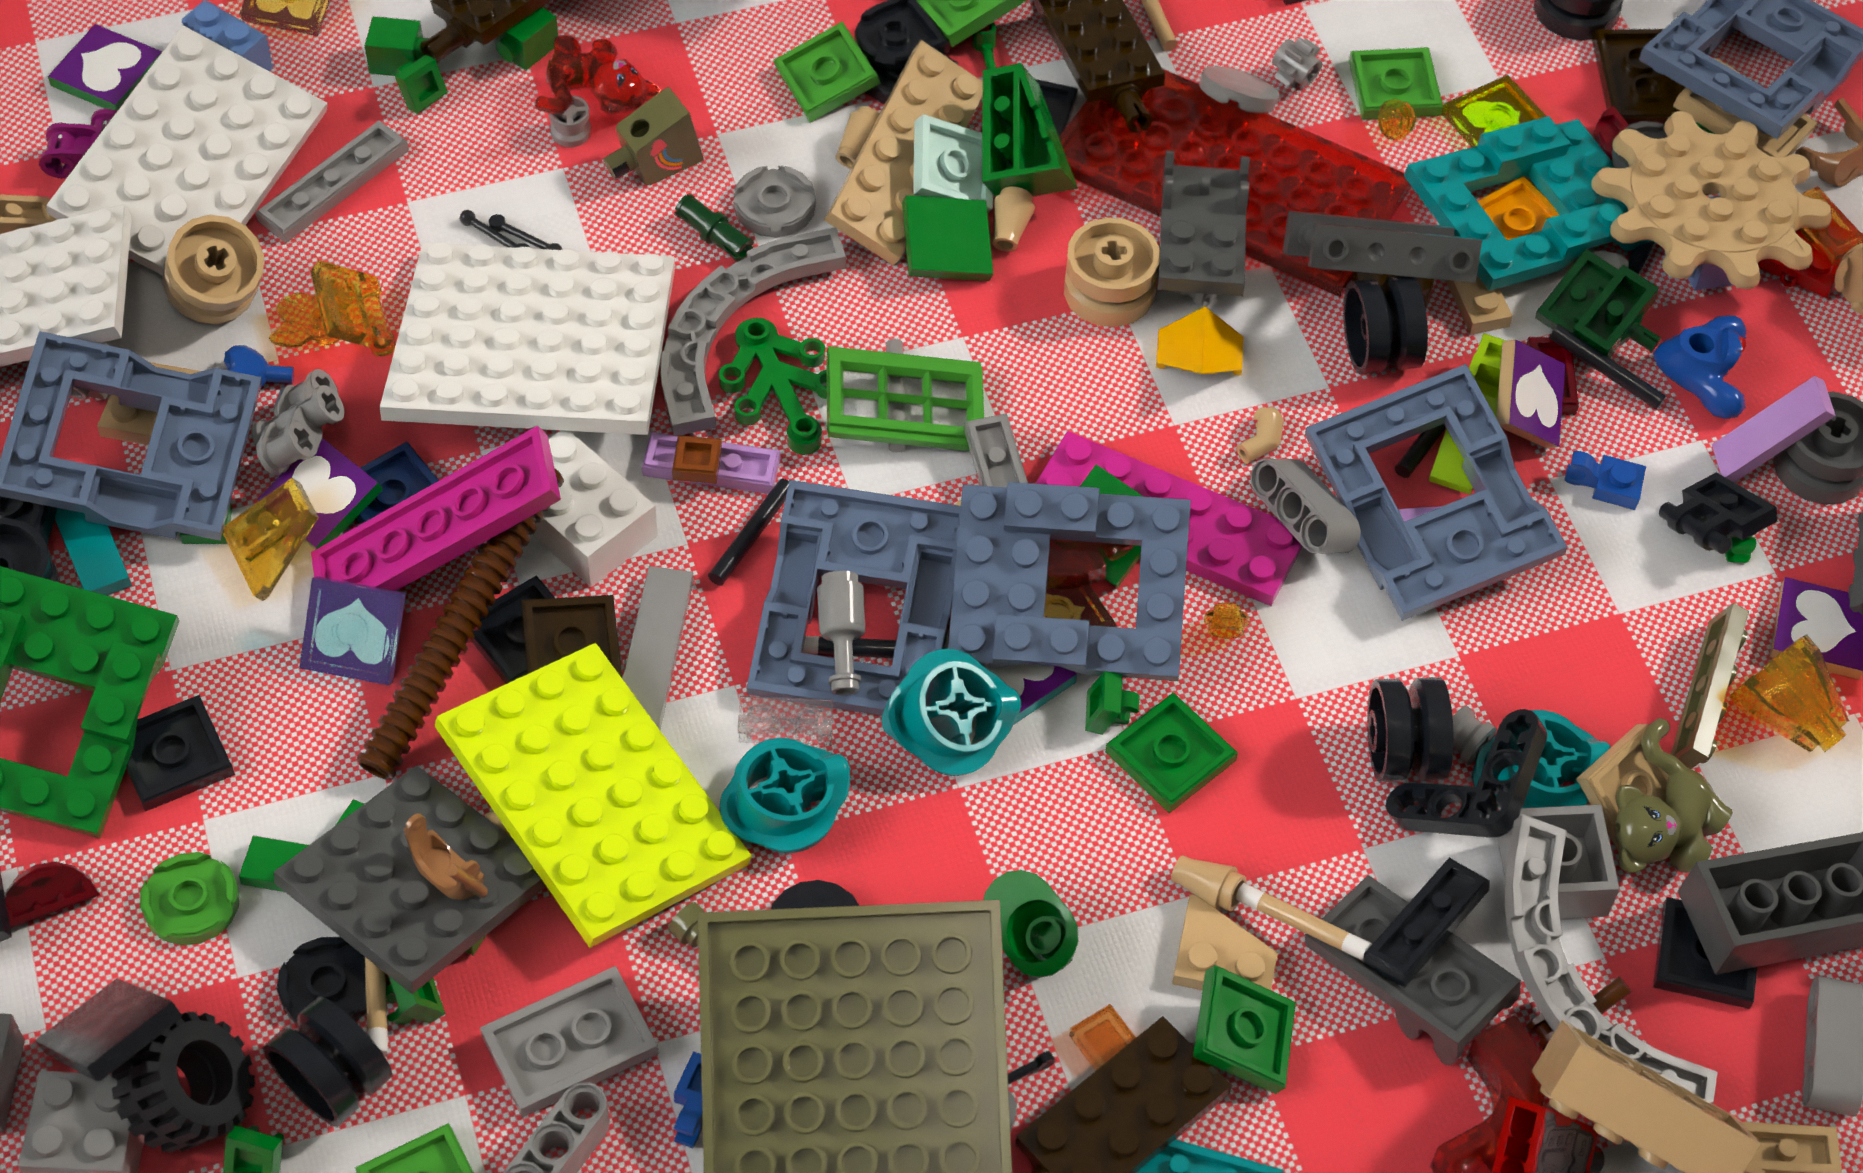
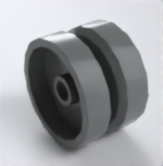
[1773,391,1863,505]

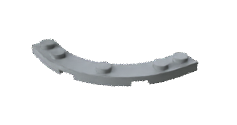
[661,227,847,436]
[1504,814,1718,1104]

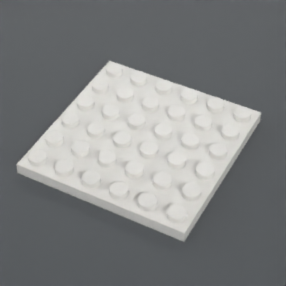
[380,242,675,435]

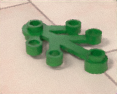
[719,318,827,455]

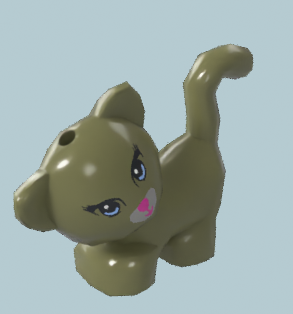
[1614,718,1733,873]

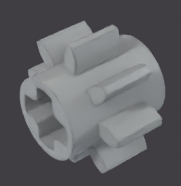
[1272,37,1322,88]

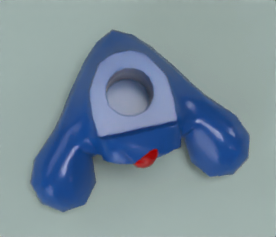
[1653,315,1747,419]

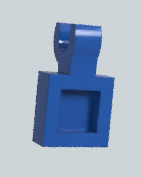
[1564,451,1646,510]
[674,1051,703,1149]

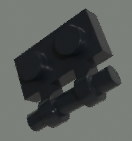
[1659,472,1777,554]

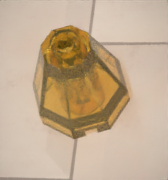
[1729,634,1849,752]

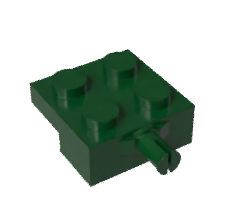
[1535,249,1662,358]

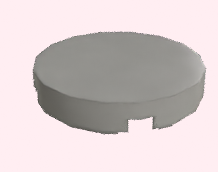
[1199,66,1280,113]
[733,165,816,237]

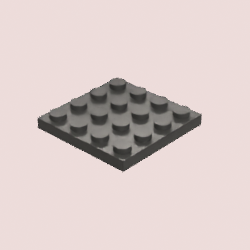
[274,765,546,994]

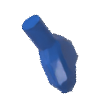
[224,345,294,387]

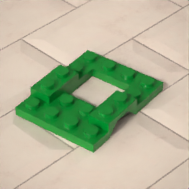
[0,566,180,838]

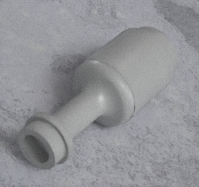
[817,571,865,696]

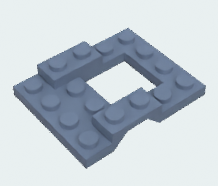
[1639,0,1863,139]
[0,331,262,540]
[1305,364,1567,621]
[747,480,961,716]
[948,482,1191,681]

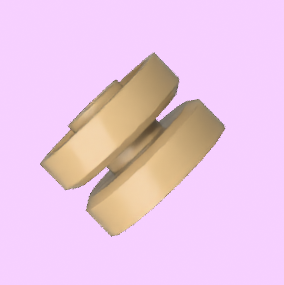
[162,215,264,324]
[1064,217,1160,327]

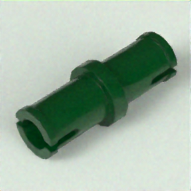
[674,194,754,262]

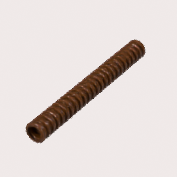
[356,469,564,779]

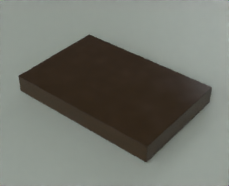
[1592,29,1686,125]

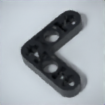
[1385,709,1547,838]

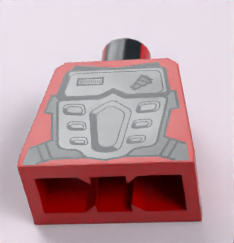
[1492,1096,1605,1173]

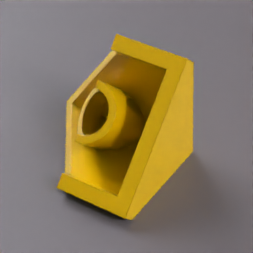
[1156,306,1243,375]

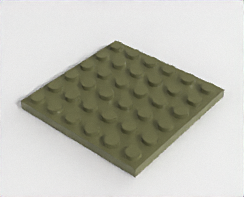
[698,900,1012,1173]

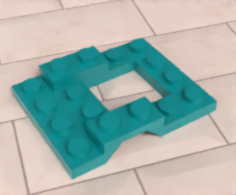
[1404,116,1656,291]

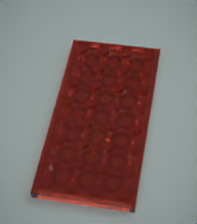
[1059,68,1411,297]

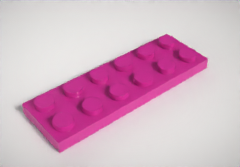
[311,426,561,591]
[1036,431,1303,606]

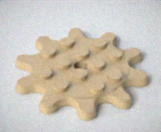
[1591,111,1832,289]

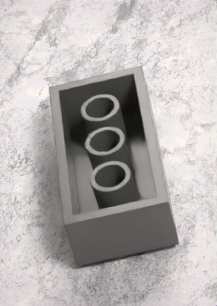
[1678,832,1863,975]

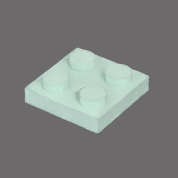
[913,114,993,213]

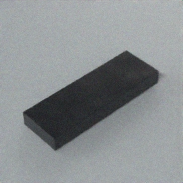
[1364,857,1490,988]

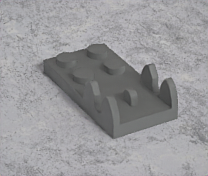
[1158,150,1250,297]
[1305,875,1521,1065]

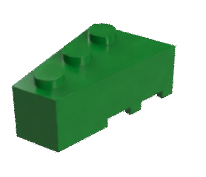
[982,63,1078,197]

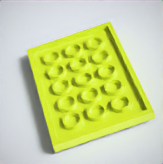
[434,643,752,948]

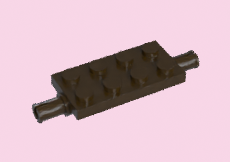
[420,0,551,64]
[1034,0,1165,133]
[1015,1016,1232,1173]

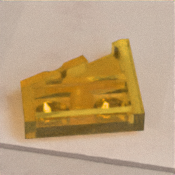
[223,478,319,601]

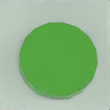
[140,852,239,945]

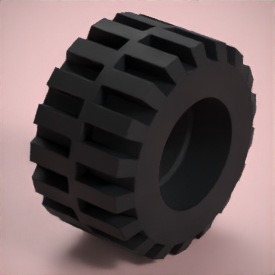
[111,1011,255,1152]

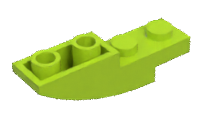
[1429,333,1507,495]

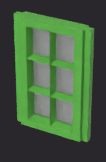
[826,346,984,451]

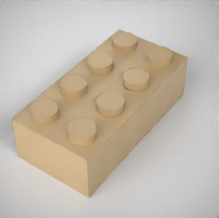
[1532,1020,1761,1173]

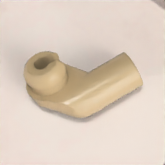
[1236,407,1284,464]

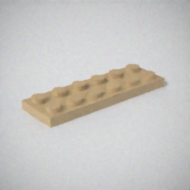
[824,40,983,266]

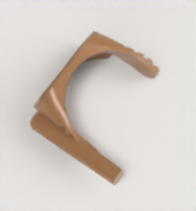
[1795,98,1863,187]
[404,813,488,900]

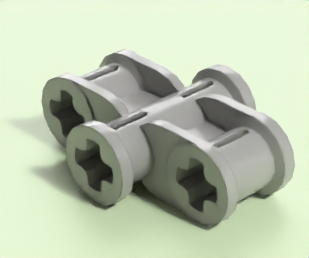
[251,369,345,476]

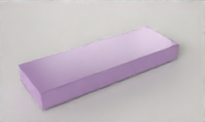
[1712,376,1836,482]
[642,432,781,494]

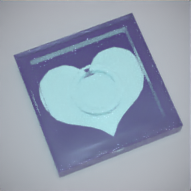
[299,576,406,685]

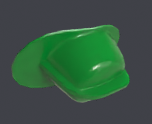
[983,870,1079,978]

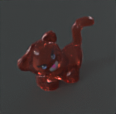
[535,35,661,115]

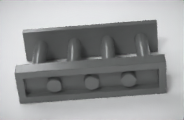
[1282,211,1482,283]

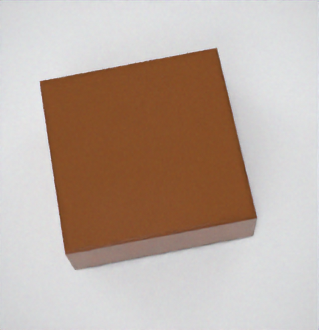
[672,435,722,484]

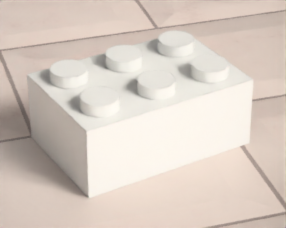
[532,430,658,587]

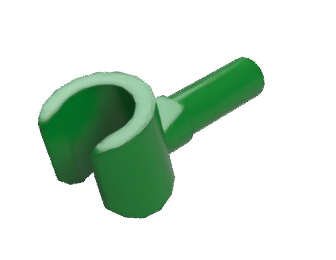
[972,22,996,69]
[1725,535,1756,563]

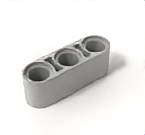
[1250,458,1361,553]
[1802,975,1863,1117]
[503,1082,610,1173]

